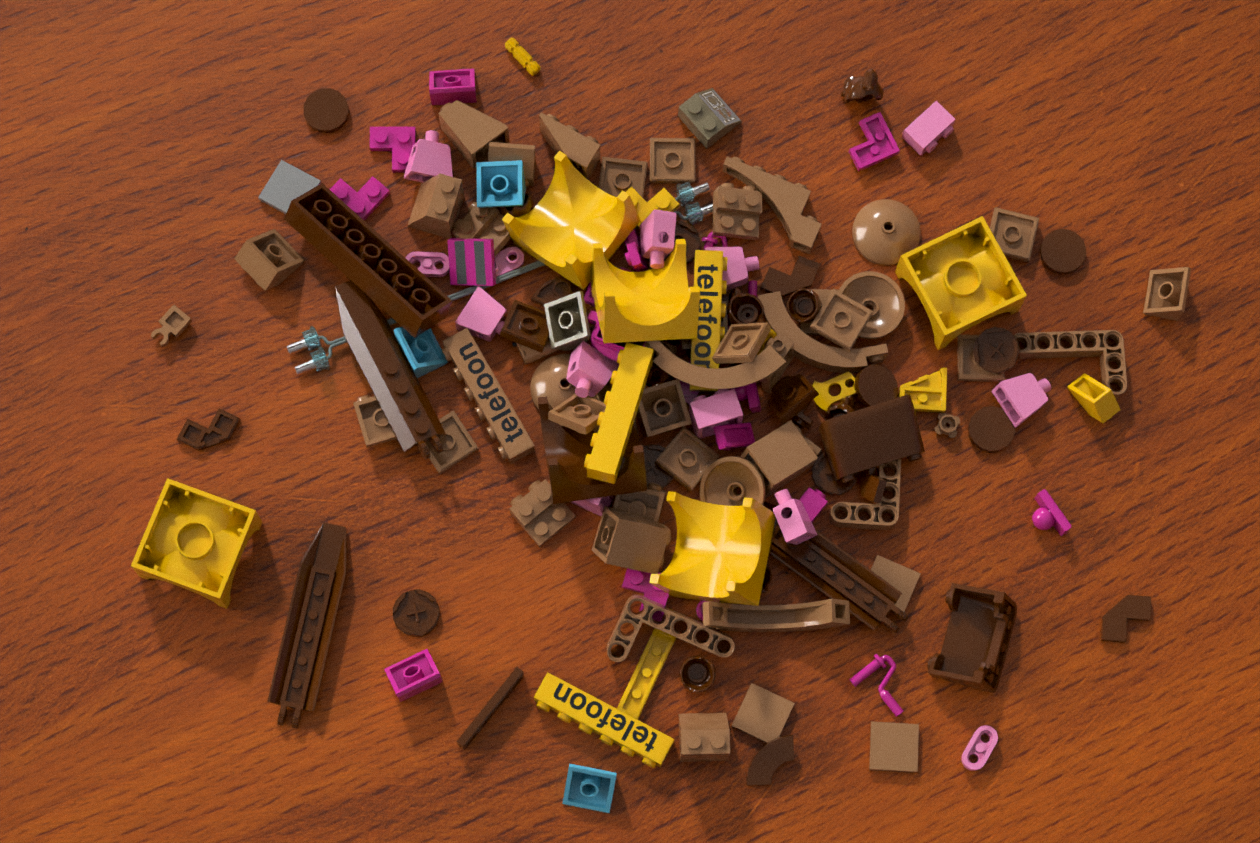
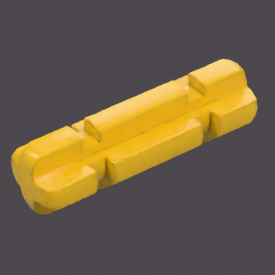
[505,38,541,76]

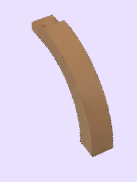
[757,291,888,373]
[644,340,787,389]
[703,598,850,632]

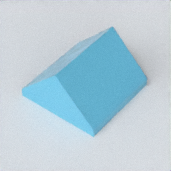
[477,160,526,208]
[393,327,448,378]
[562,763,617,813]

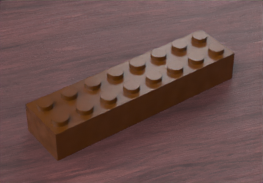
[284,183,452,338]

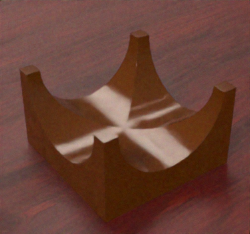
[538,396,647,504]

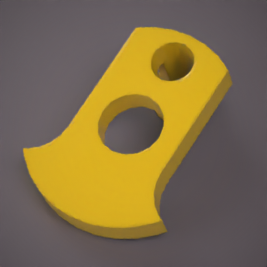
[813,371,858,412]

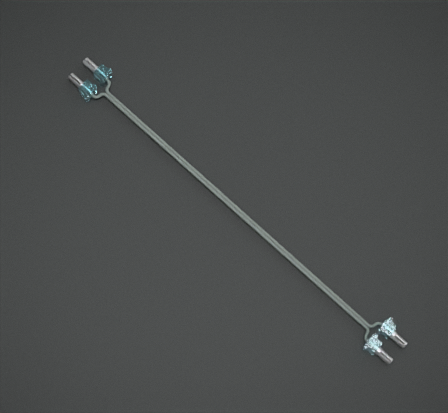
[287,182,713,374]

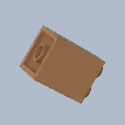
[439,100,510,169]
[407,174,465,239]
[740,421,818,499]
[592,506,671,574]
[679,713,730,762]

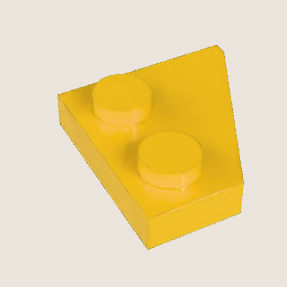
[899,367,947,413]

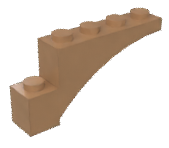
[722,156,822,255]

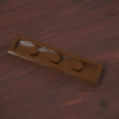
[456,667,524,749]

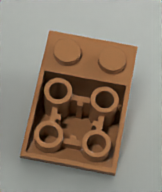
[539,113,600,180]

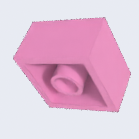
[689,389,743,439]

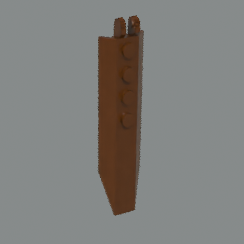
[335,280,446,459]
[763,502,909,633]
[267,523,346,728]

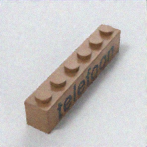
[442,328,535,464]

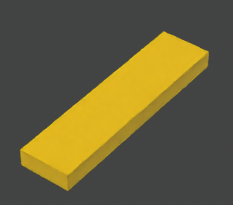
[617,628,677,720]

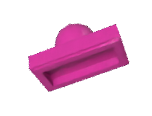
[729,383,761,413]
[713,423,755,451]
[1032,489,1072,536]

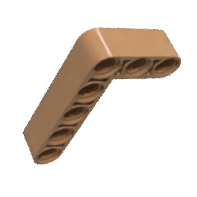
[1014,330,1127,400]
[829,459,901,530]
[606,594,735,662]

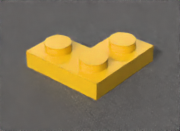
[626,187,680,229]

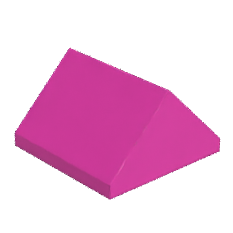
[429,68,477,105]
[384,649,443,702]

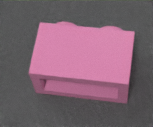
[902,101,956,156]

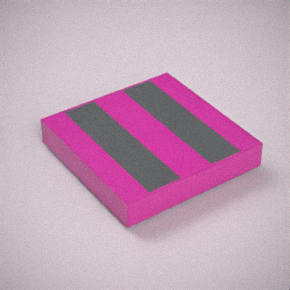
[448,238,496,286]

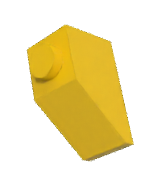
[1067,373,1120,423]

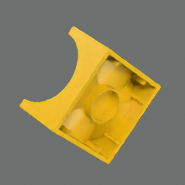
[502,151,641,290]
[895,216,1027,351]
[591,239,700,343]
[131,478,262,609]
[649,491,776,606]

